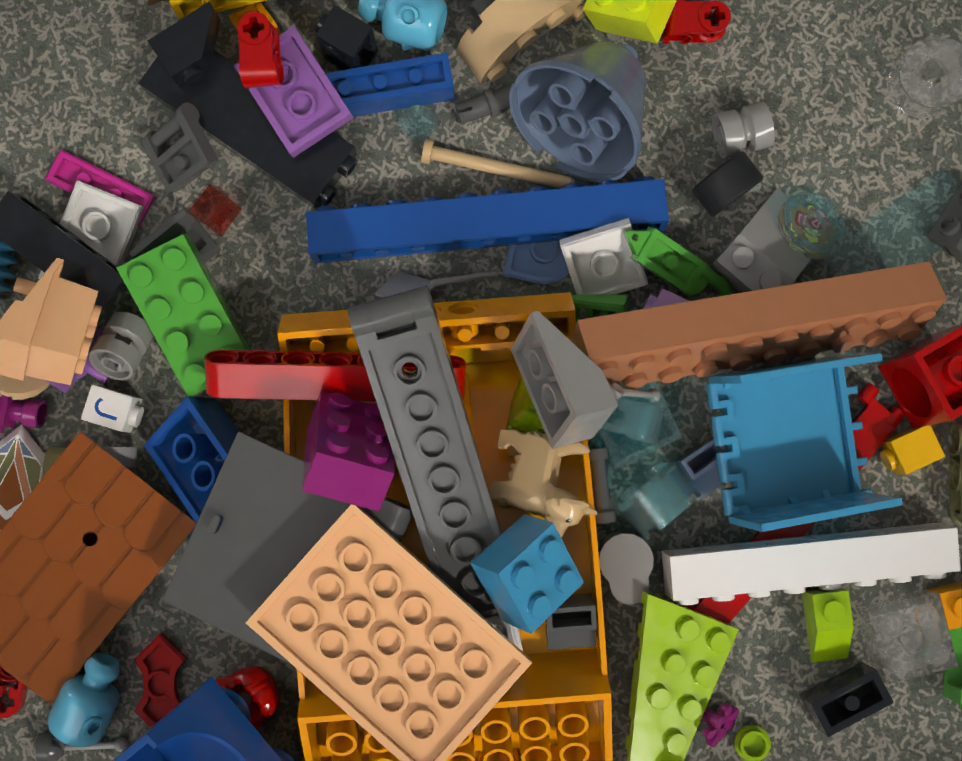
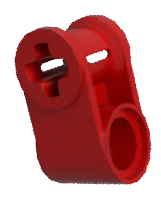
[661,0,731,44]
[237,11,284,89]

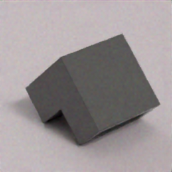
[545,593,597,650]

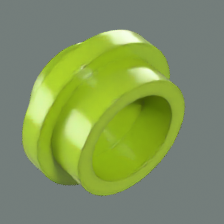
[734,724,771,761]

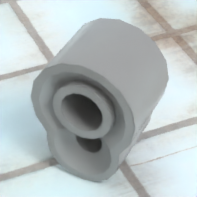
[598,531,654,605]

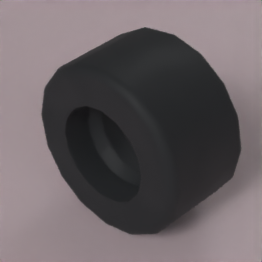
[692,151,763,217]

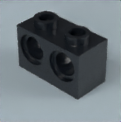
[315,5,378,70]

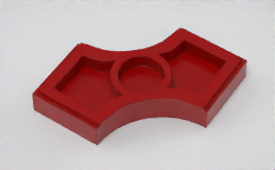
[134,632,187,727]

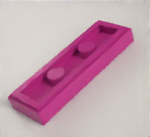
[44,149,156,228]

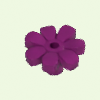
[702,702,739,747]

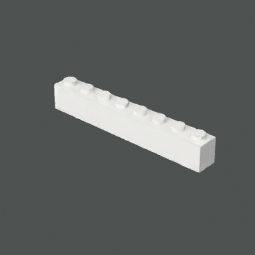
[661,522,961,605]

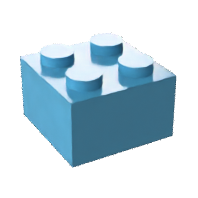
[470,514,584,634]

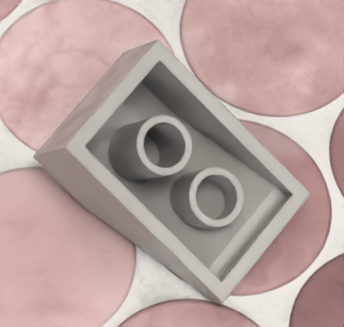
[709,188,831,293]
[511,311,618,449]

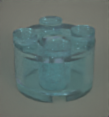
[617,459,701,542]

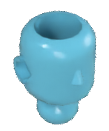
[358,0,447,51]
[47,653,120,748]

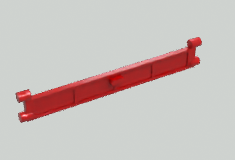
[682,383,905,624]

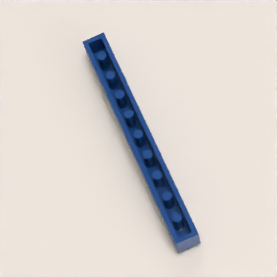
[306,176,669,264]

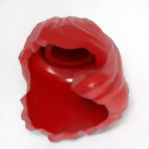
[215,666,281,730]

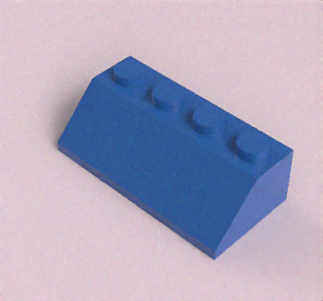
[144,396,238,532]

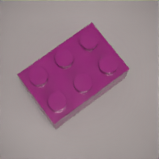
[302,391,395,511]

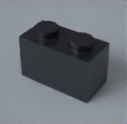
[799,662,894,737]

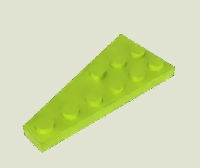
[625,590,739,761]

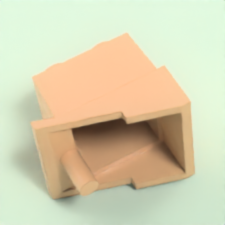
[0,258,102,385]

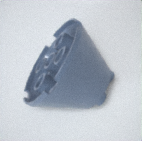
[509,41,647,182]

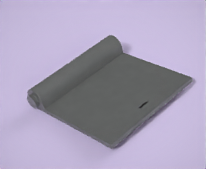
[162,431,413,664]

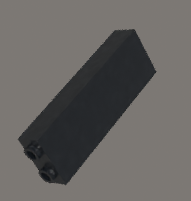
[138,50,358,210]

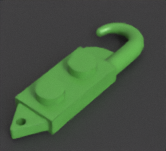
[623,226,732,296]

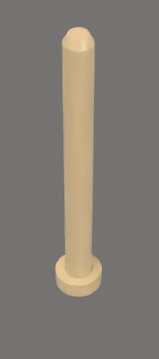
[421,139,575,189]

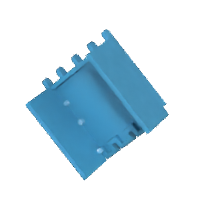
[706,353,903,532]

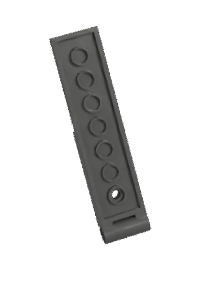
[348,285,502,618]

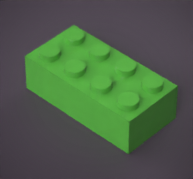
[116,233,252,397]

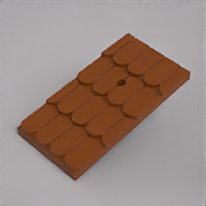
[0,431,196,705]

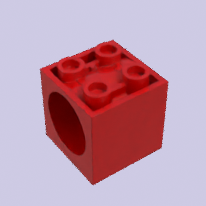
[877,324,962,429]

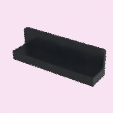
[0,191,128,311]

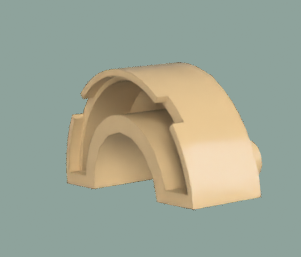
[457,0,587,84]

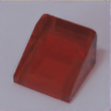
[189,185,242,237]

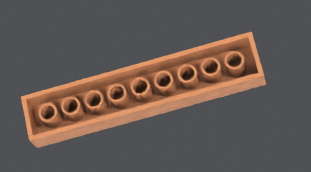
[571,261,947,389]

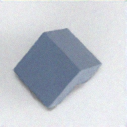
[674,437,727,499]

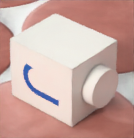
[81,385,144,433]

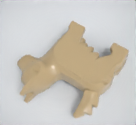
[490,429,597,538]

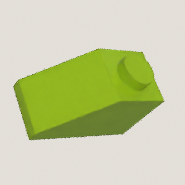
[802,588,854,663]

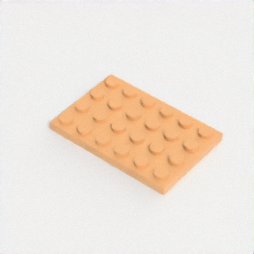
[246,504,532,761]

